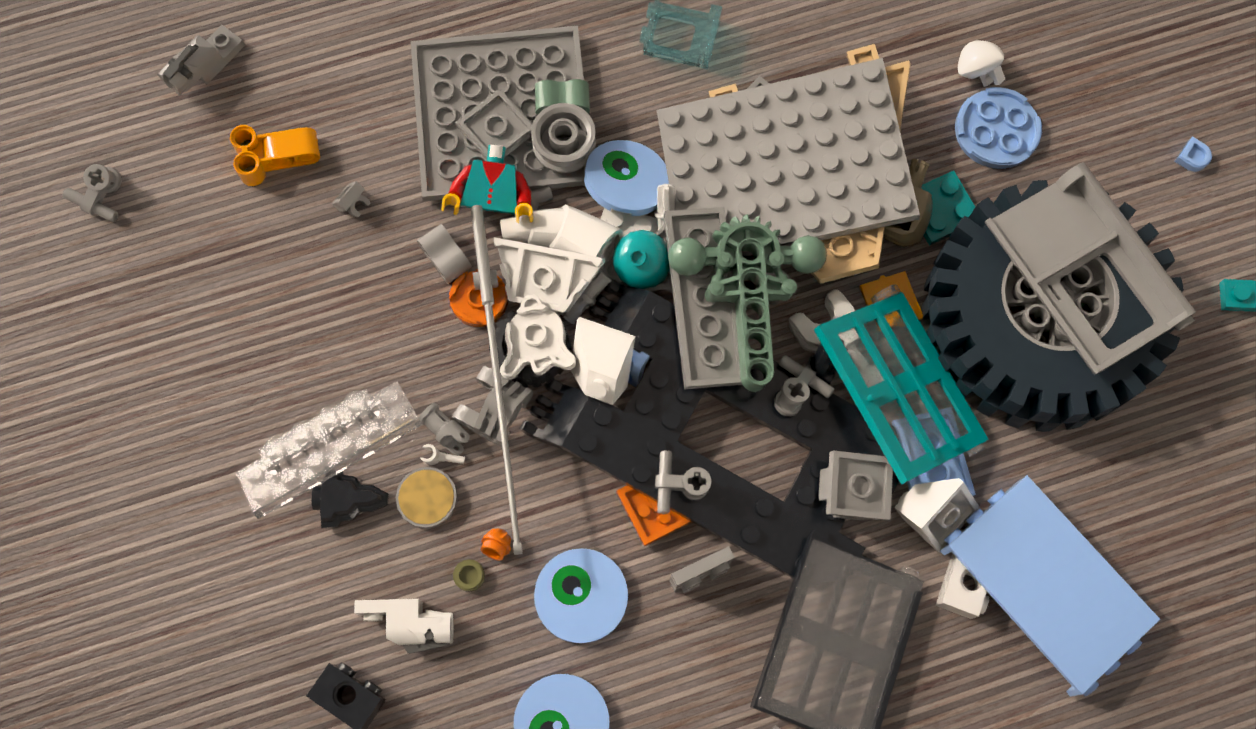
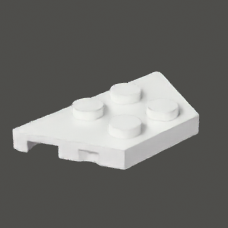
[493,237,605,313]

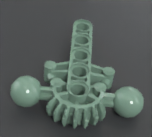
[668,214,827,392]

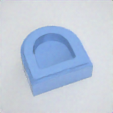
[1174,136,1212,172]

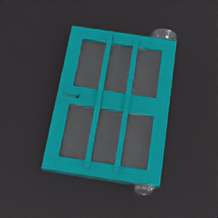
[813,284,989,485]

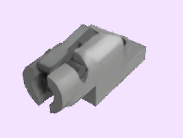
[157,25,245,95]

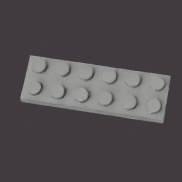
[664,207,742,389]

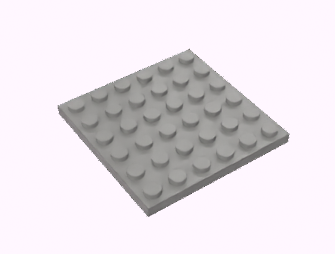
[411,26,585,201]

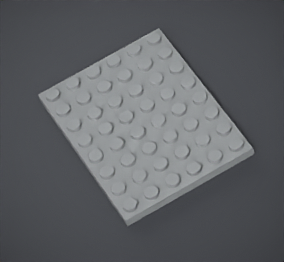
[656,58,920,257]

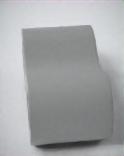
[417,224,472,284]

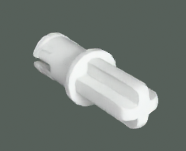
[654,184,675,230]

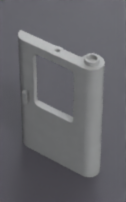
[985,162,1196,375]

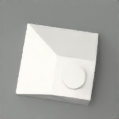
[570,317,636,405]
[894,478,980,552]

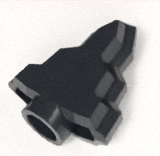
[311,467,389,529]

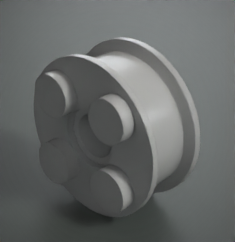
[531,103,596,173]

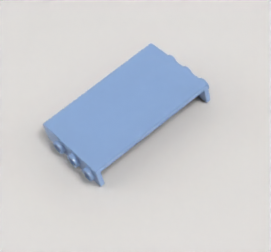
[940,475,1160,697]

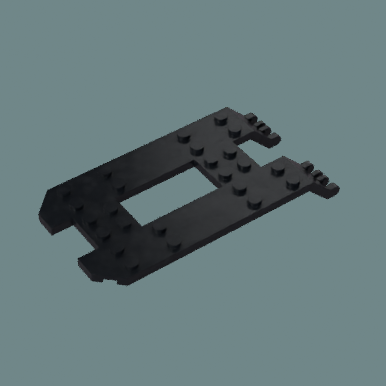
[519,280,899,588]

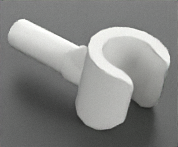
[420,444,465,465]

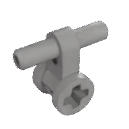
[62,164,122,222]
[774,355,834,416]
[655,450,711,514]

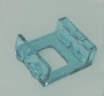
[639,0,722,69]

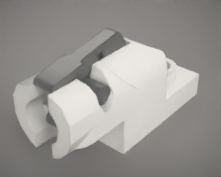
[354,599,454,654]

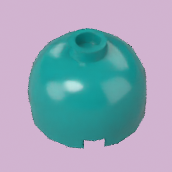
[612,230,670,290]

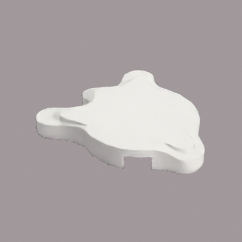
[500,295,577,380]

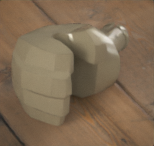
[884,159,933,248]

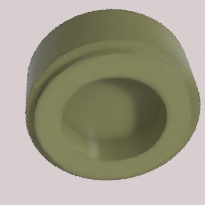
[453,559,485,592]

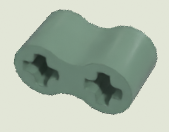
[535,79,590,115]

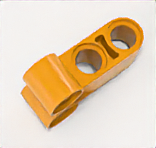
[230,125,320,186]

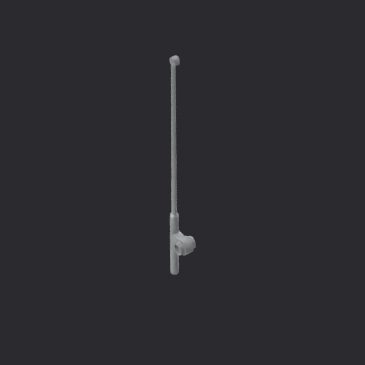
[471,205,523,555]

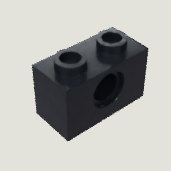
[306,662,386,729]

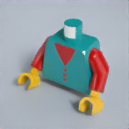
[441,145,533,223]

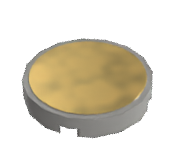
[395,467,458,529]

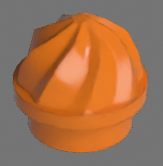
[481,528,511,561]

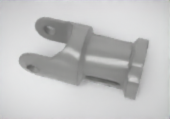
[417,403,470,455]

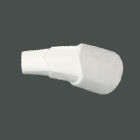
[500,204,623,270]

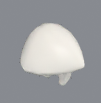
[958,40,1005,87]

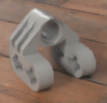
[452,366,533,447]

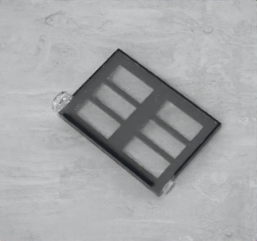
[750,535,924,729]

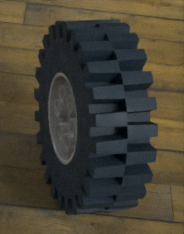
[921,180,1184,432]

